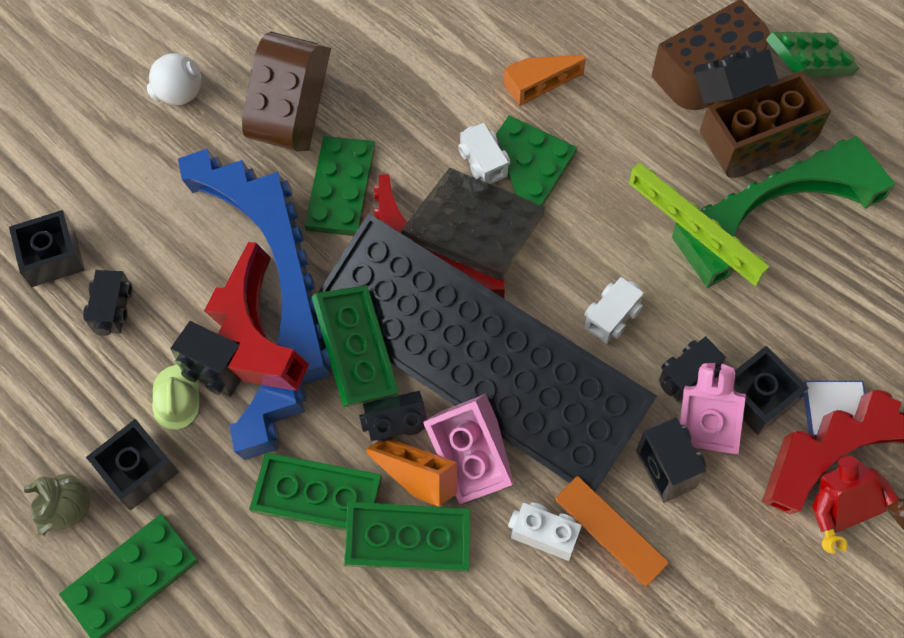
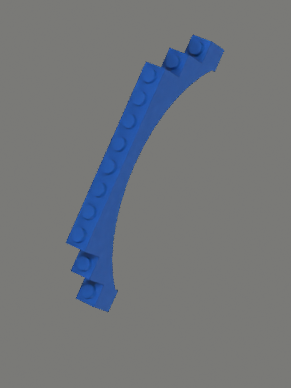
[178,148,332,460]

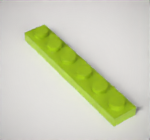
[629,162,769,287]

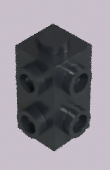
[83,270,133,336]
[658,336,726,401]
[359,391,427,442]

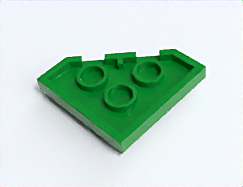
[496,115,577,212]

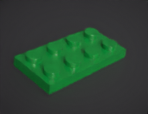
[766,32,859,77]
[304,136,375,236]
[312,285,399,407]
[249,452,382,531]
[344,502,470,572]
[59,514,199,638]

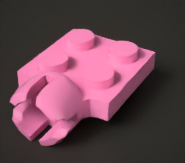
[680,363,746,454]

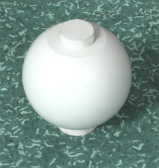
[147,53,202,105]

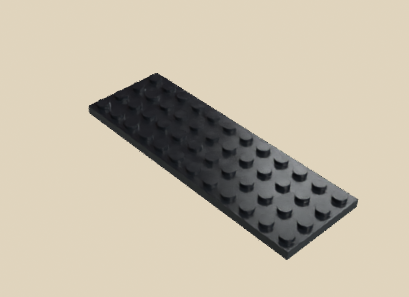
[318,213,657,492]

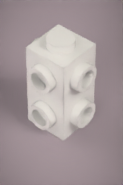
[458,123,510,187]
[584,277,644,344]
[508,502,582,561]

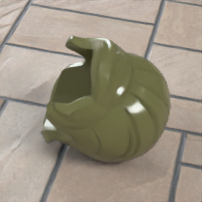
[24,474,90,536]

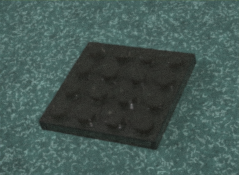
[401,167,546,281]

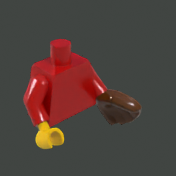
[812,456,904,554]

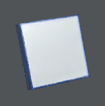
[804,381,865,439]

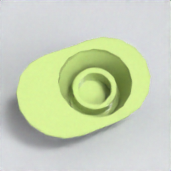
[153,365,199,430]

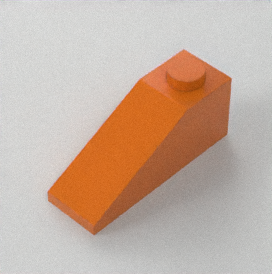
[504,55,586,106]
[366,439,457,507]

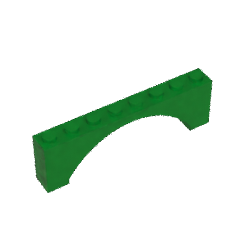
[672,136,895,288]

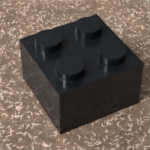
[695,47,778,104]
[9,210,85,288]
[170,321,242,397]
[734,346,809,435]
[636,417,706,503]
[86,419,179,511]

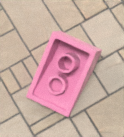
[423,394,514,505]

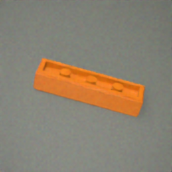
[555,476,669,587]

